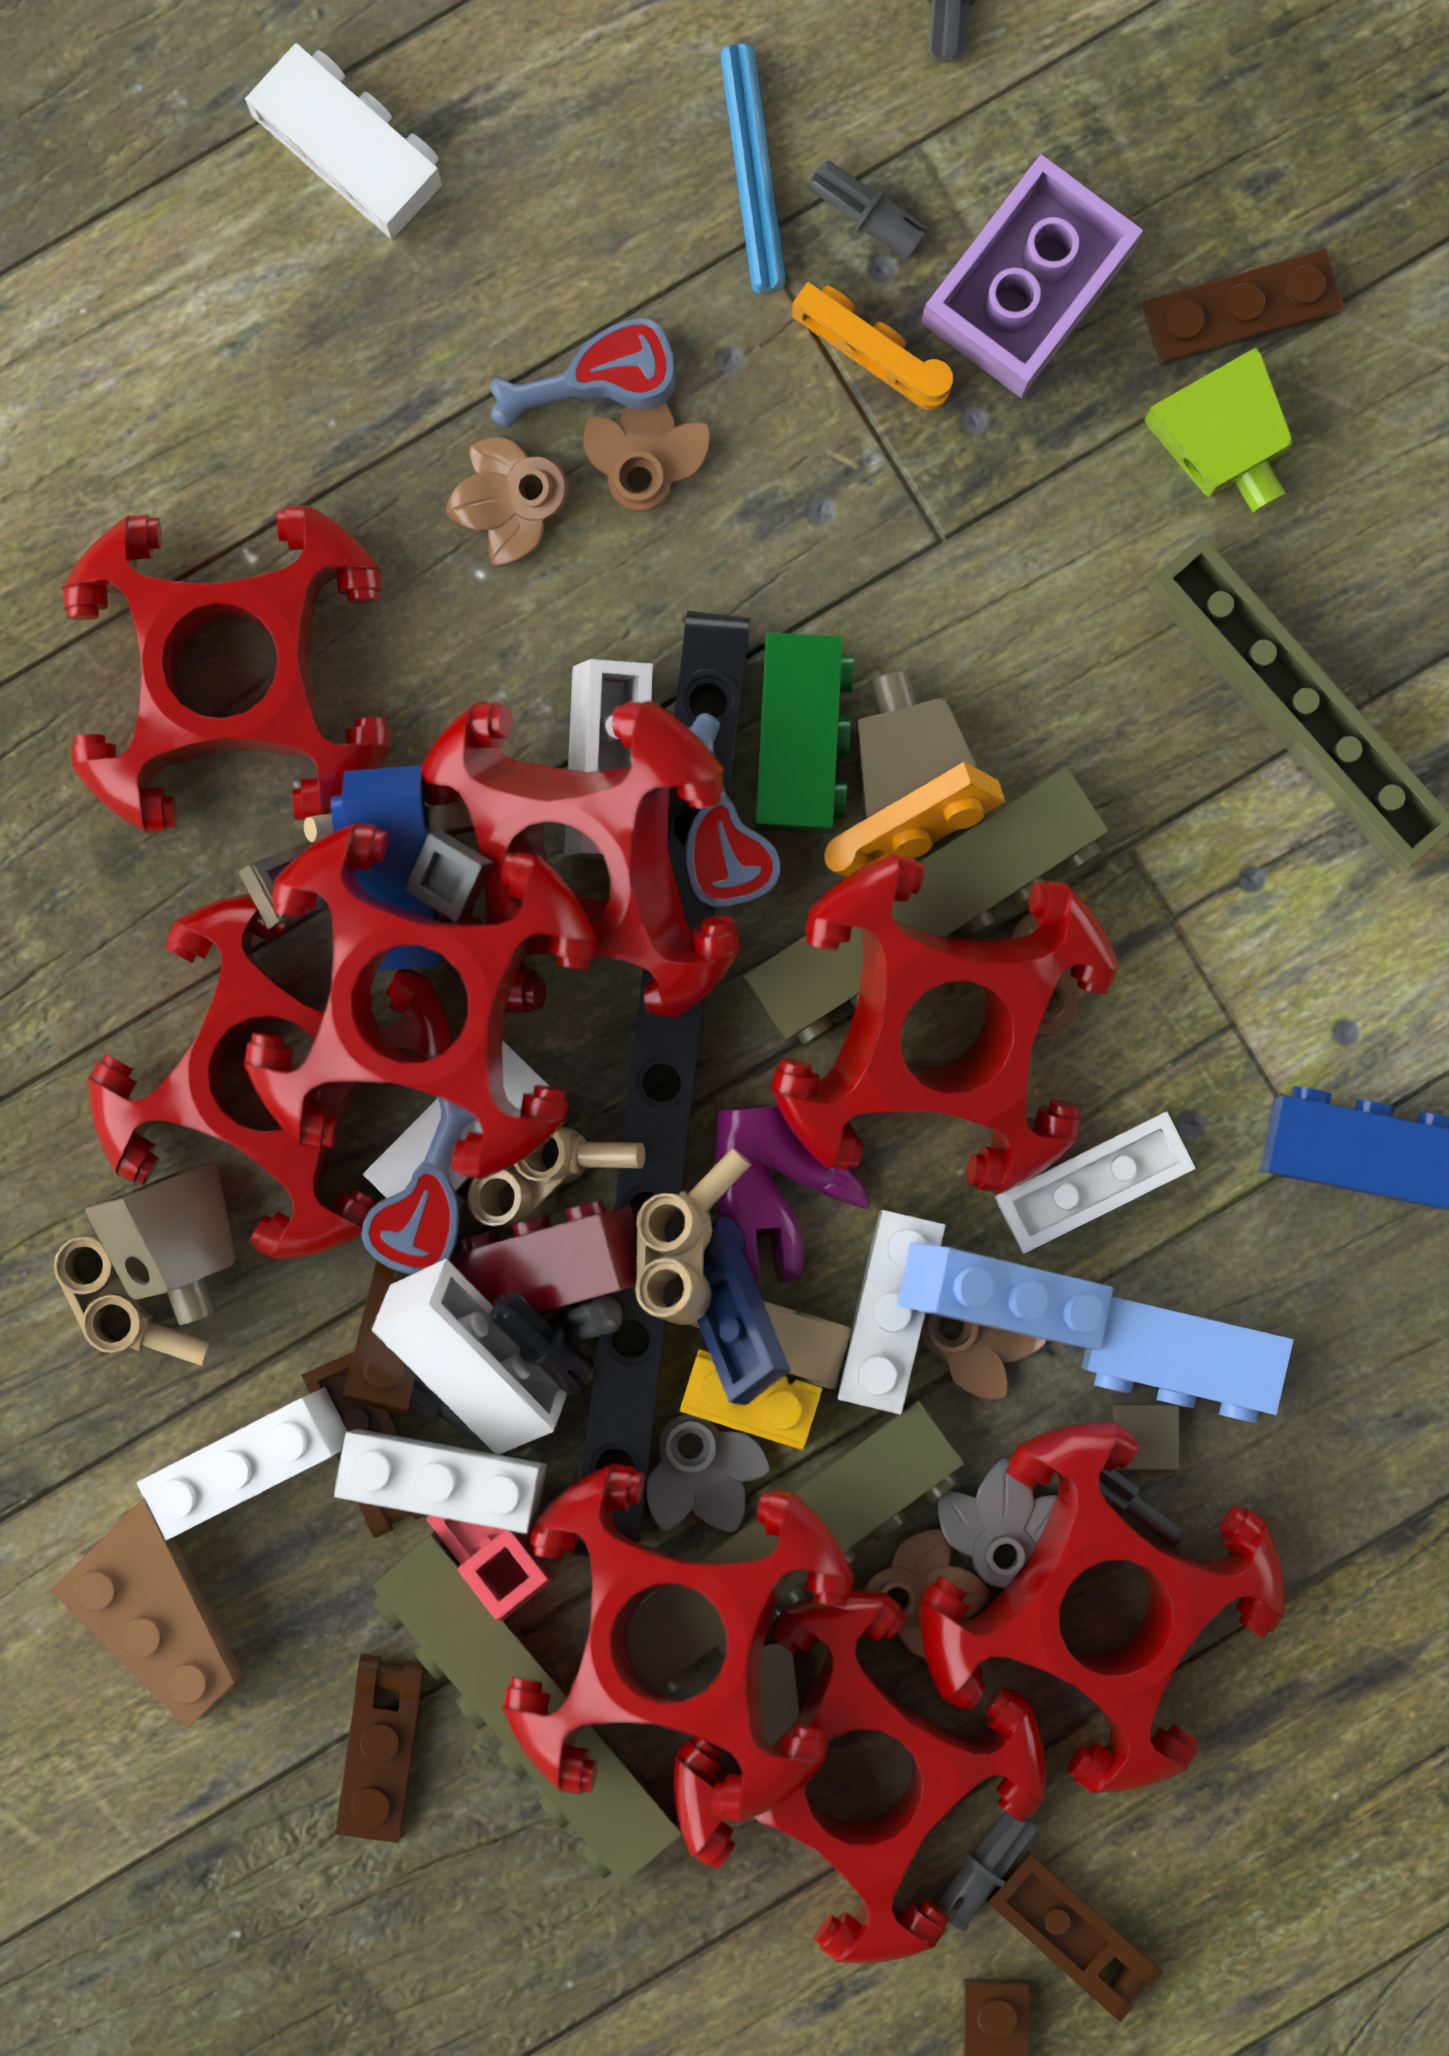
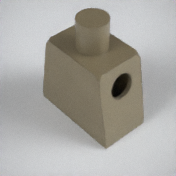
[856,670,978,820]
[85,1162,236,1325]

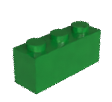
[755,632,854,834]

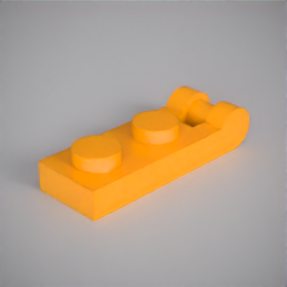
[792,281,953,410]
[824,762,1005,877]

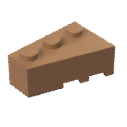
[50,1497,244,1729]

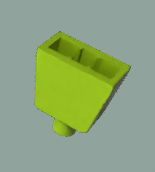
[1144,347,1293,514]

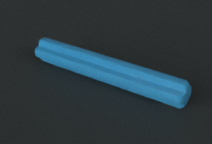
[721,43,786,293]

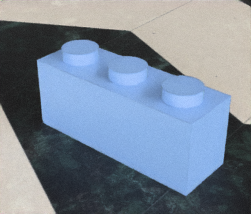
[897,1242,1113,1351]
[1081,1297,1294,1423]

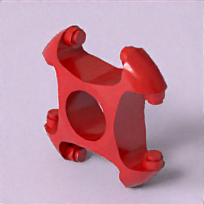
[62,504,392,834]
[421,701,742,1018]
[243,822,598,1180]
[770,853,1119,1194]
[88,894,454,1260]
[920,1422,1285,1793]
[501,1463,854,1823]
[674,1591,1046,1964]

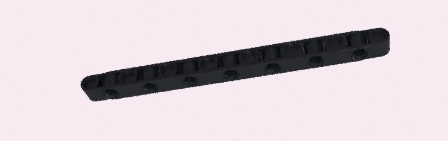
[573,610,750,1558]

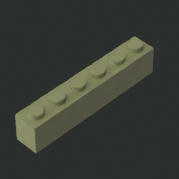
[1146,535,1449,874]
[744,767,1109,1045]
[627,1398,964,1694]
[371,1531,682,1885]

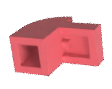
[426,1515,554,1621]

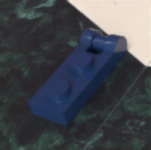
[680,1216,791,1405]

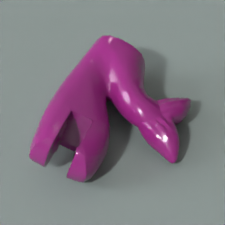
[715,1104,870,1285]

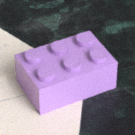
[921,154,1143,399]

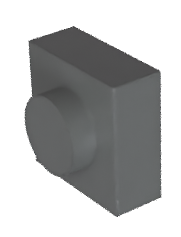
[404,831,494,922]

